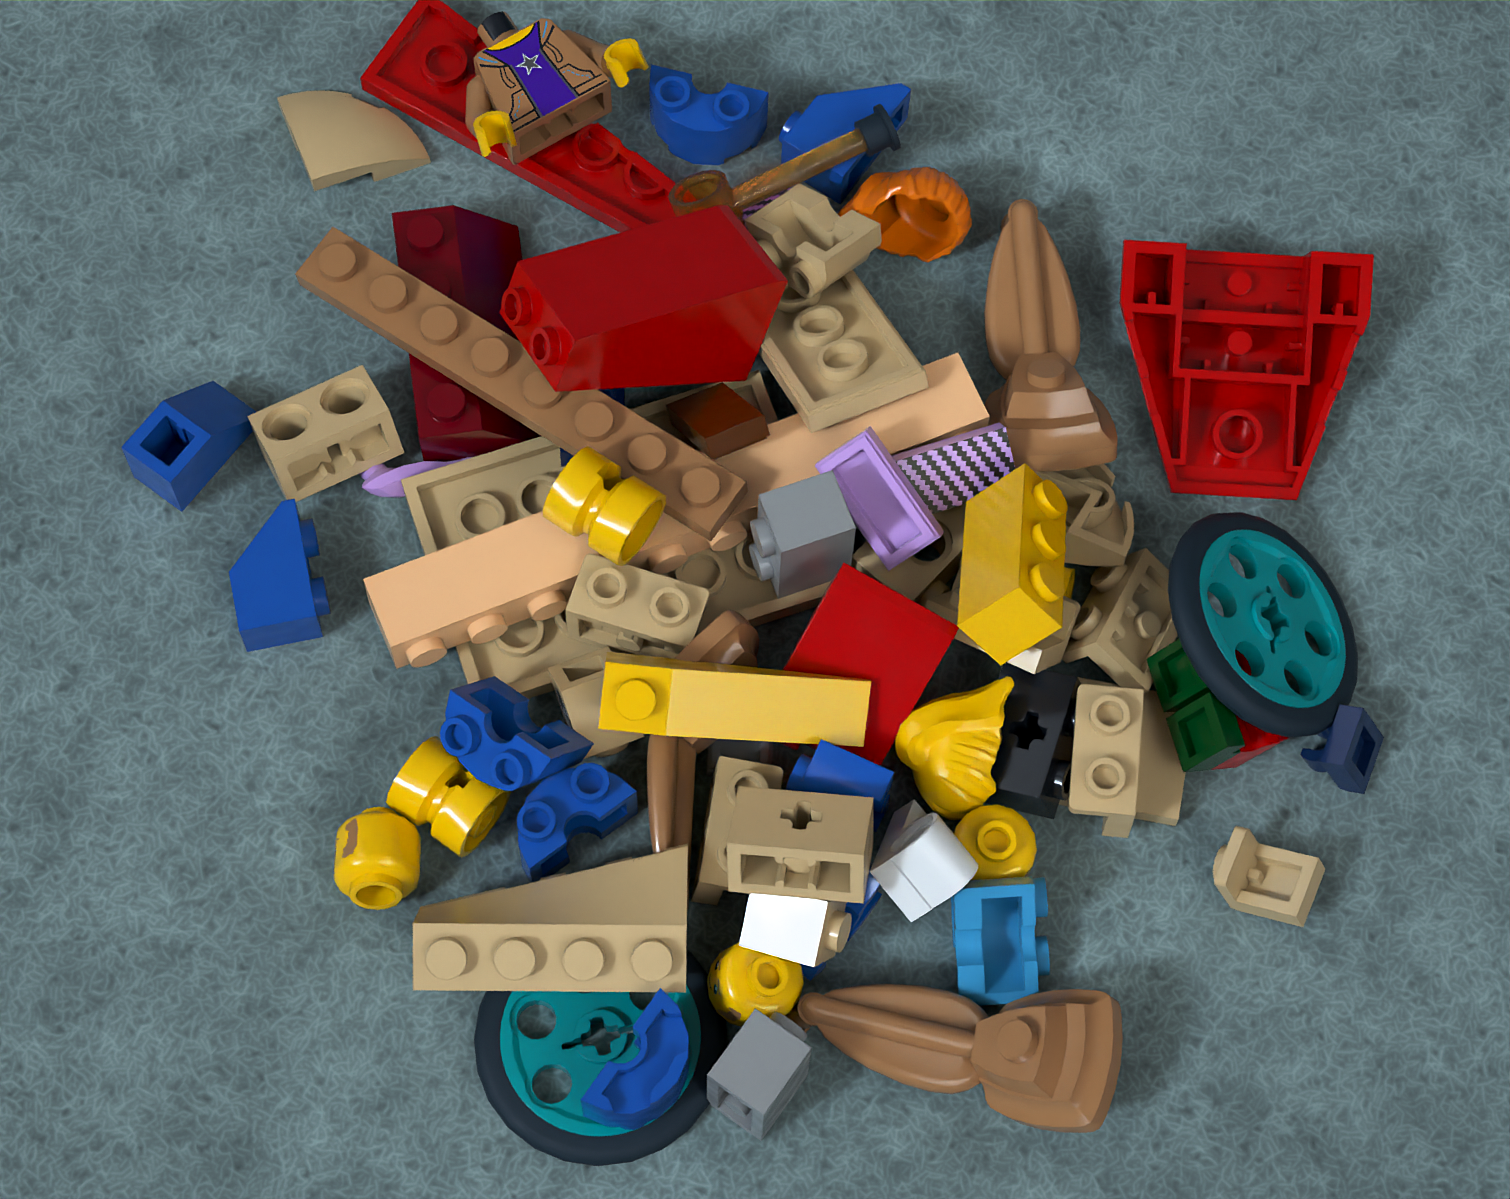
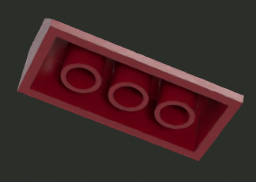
[392,205,541,462]

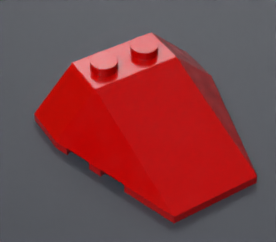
[1119,240,1374,500]

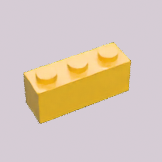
[957,463,1068,665]

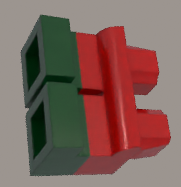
[1146,639,1289,772]

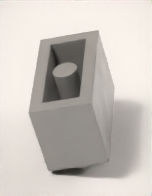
[749,470,856,599]
[707,1008,812,1141]

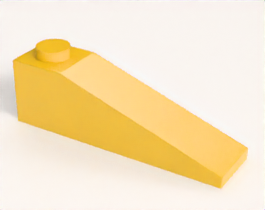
[598,652,871,747]

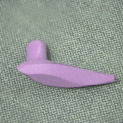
[359,457,472,498]

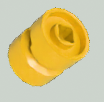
[543,446,666,567]
[386,736,511,858]

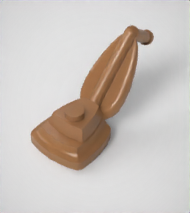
[984,199,1118,472]
[647,610,759,909]
[785,984,1123,1133]

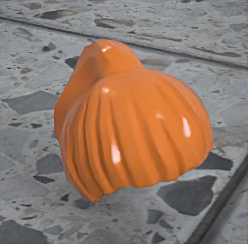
[837,167,972,263]

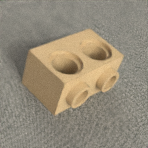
[247,365,404,502]

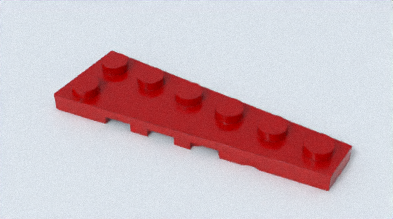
[360,0,700,232]

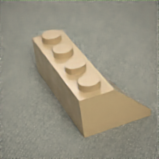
[413,843,688,993]

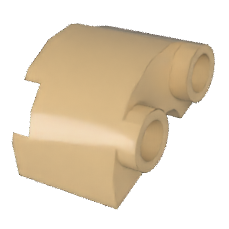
[745,183,882,299]

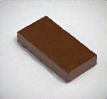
[666,382,770,460]

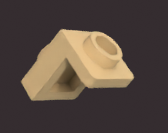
[1213,826,1325,927]

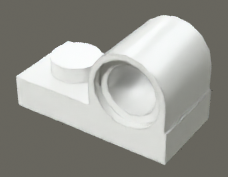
[870,799,978,922]

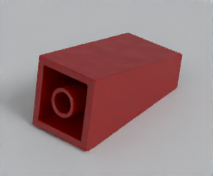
[499,205,788,392]

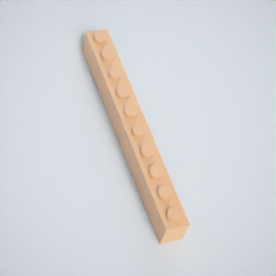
[363,352,990,669]

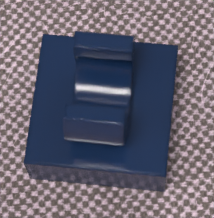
[1300,704,1384,794]

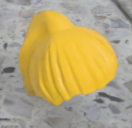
[895,676,1014,820]

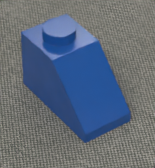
[779,83,911,204]

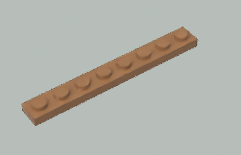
[295,227,748,541]

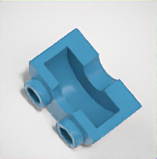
[951,876,1050,1006]

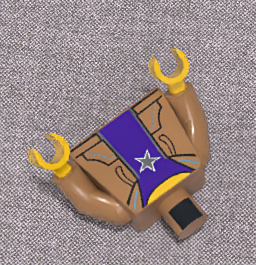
[465,11,649,165]

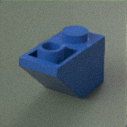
[121,381,256,512]
[229,499,331,652]

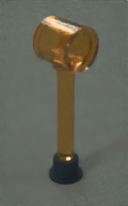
[668,104,901,228]

